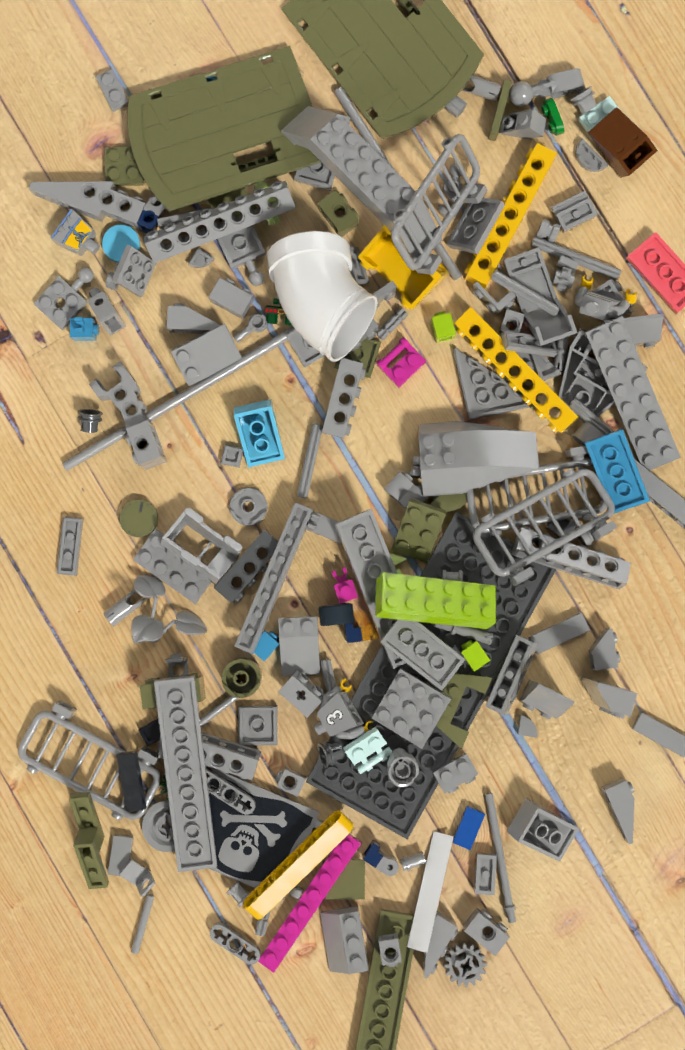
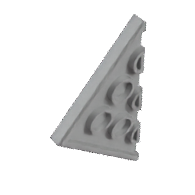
[453,348,541,420]

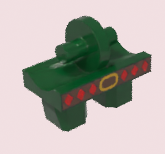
[264,298,293,326]

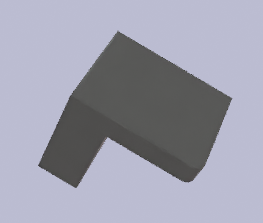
[545,513,577,538]

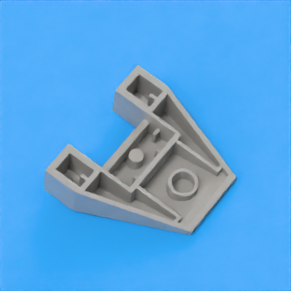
[559,327,648,421]

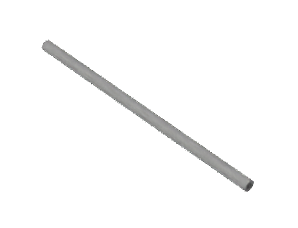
[334,87,462,281]

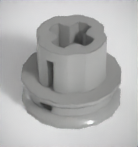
[570,86,597,114]

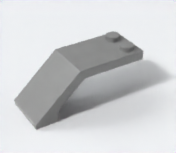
[503,247,577,346]

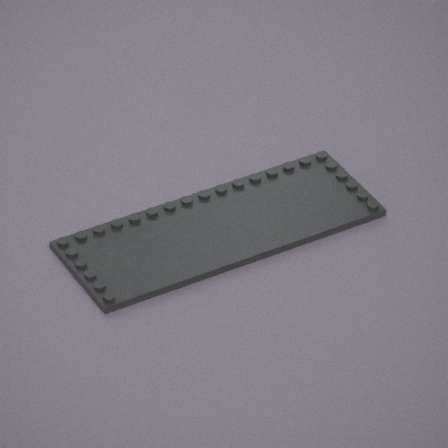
[306,512,556,840]

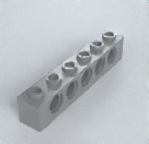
[511,528,631,590]

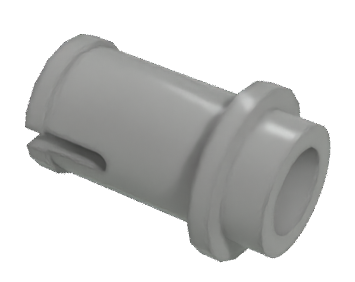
[400,851,426,872]

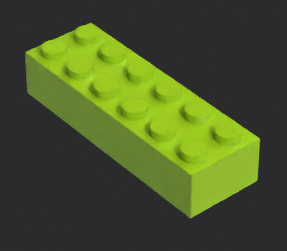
[375,572,496,629]

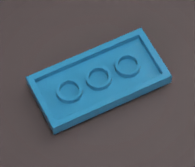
[585,428,650,514]

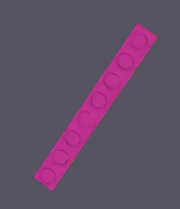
[258,834,362,973]

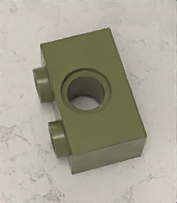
[318,190,359,237]

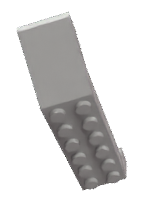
[281,106,442,262]

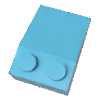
[234,399,285,467]

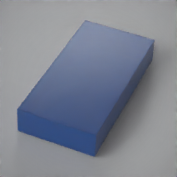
[452,806,485,850]

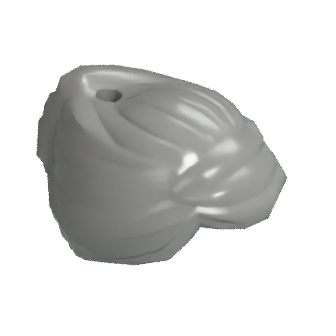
[387,748,419,787]

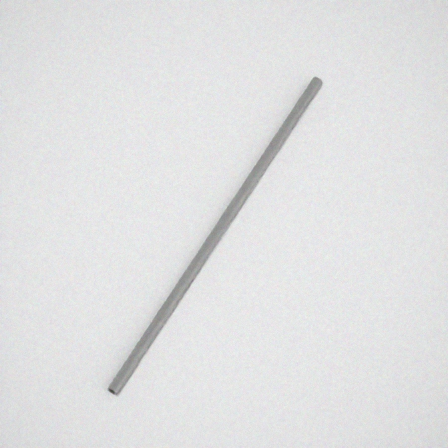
[62,326,295,471]

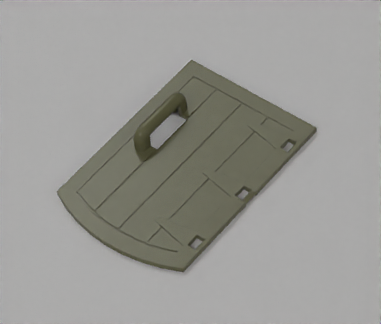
[281,0,484,139]
[128,46,321,211]

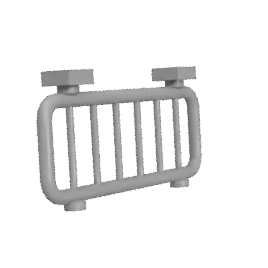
[391,134,487,275]
[466,446,607,536]
[473,468,617,587]
[18,700,161,820]

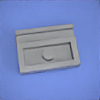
[551,190,598,233]

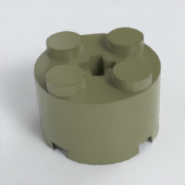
[222,658,262,698]

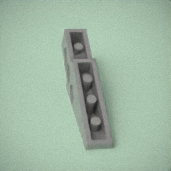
[29,181,146,229]

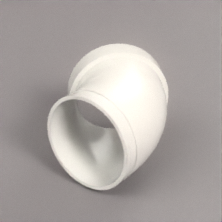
[267,231,377,362]

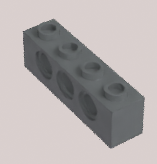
[214,530,278,603]

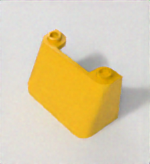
[358,225,449,310]

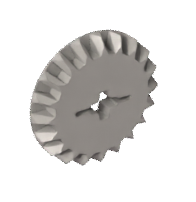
[142,800,175,852]

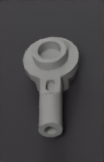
[233,313,268,342]

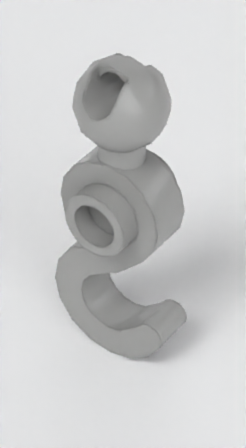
[438,163,464,217]

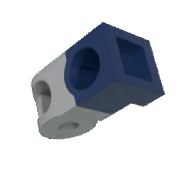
[137,196,166,233]
[362,840,399,876]

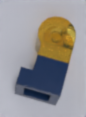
[344,622,379,643]

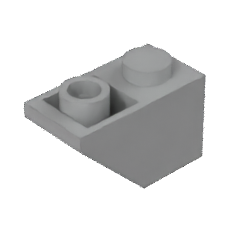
[500,109,546,139]
[588,628,620,671]

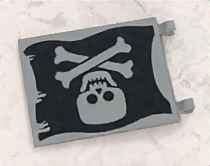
[208,768,324,900]

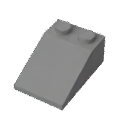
[171,324,242,386]
[278,616,320,676]
[519,679,575,720]
[507,798,579,862]

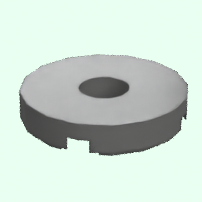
[230,488,268,526]

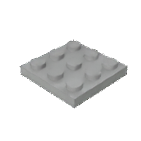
[372,667,452,749]

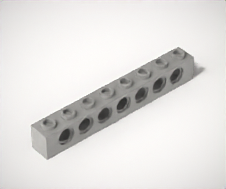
[144,181,296,263]

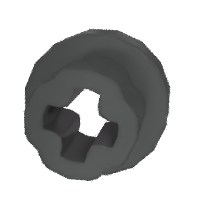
[77,409,103,433]
[318,741,344,768]

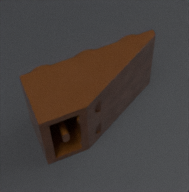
[587,107,658,178]

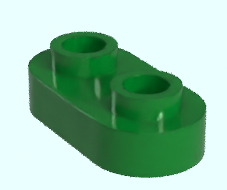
[541,98,564,136]

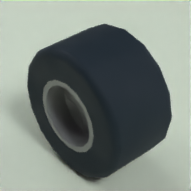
[318,603,354,626]

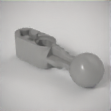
[509,68,585,107]

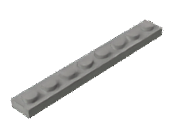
[234,503,314,654]

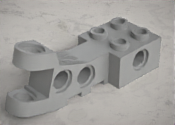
[89,362,167,470]

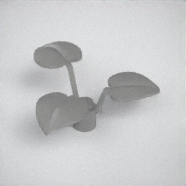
[131,575,207,644]

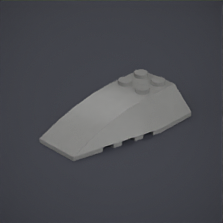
[419,421,539,497]

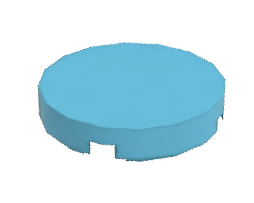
[102,225,140,263]

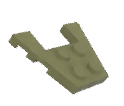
[426,673,492,748]

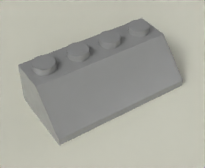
[581,677,637,719]

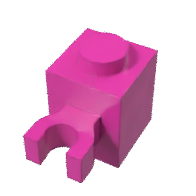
[332,567,358,603]

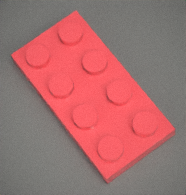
[626,232,685,314]

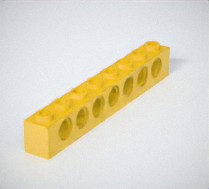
[464,143,557,289]
[455,307,578,434]

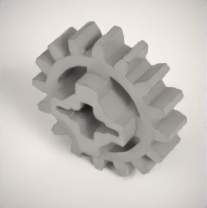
[444,941,487,987]

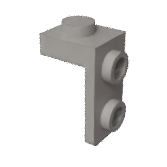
[472,281,516,315]

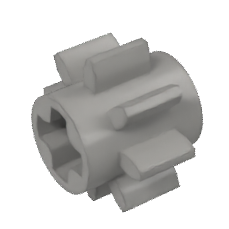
[552,267,575,292]

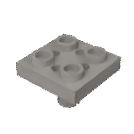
[112,245,156,297]

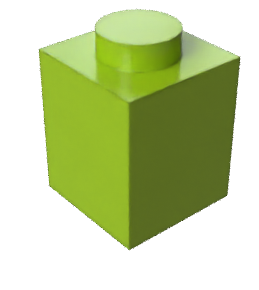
[431,311,456,343]
[459,640,490,672]

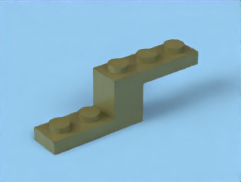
[69,792,109,889]

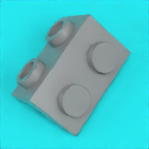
[433,753,478,794]

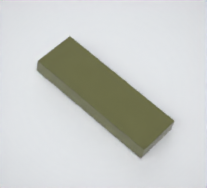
[488,79,512,141]

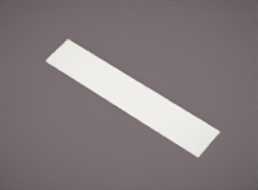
[407,831,454,953]

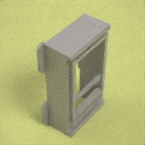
[160,508,242,585]

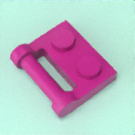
[376,337,426,388]

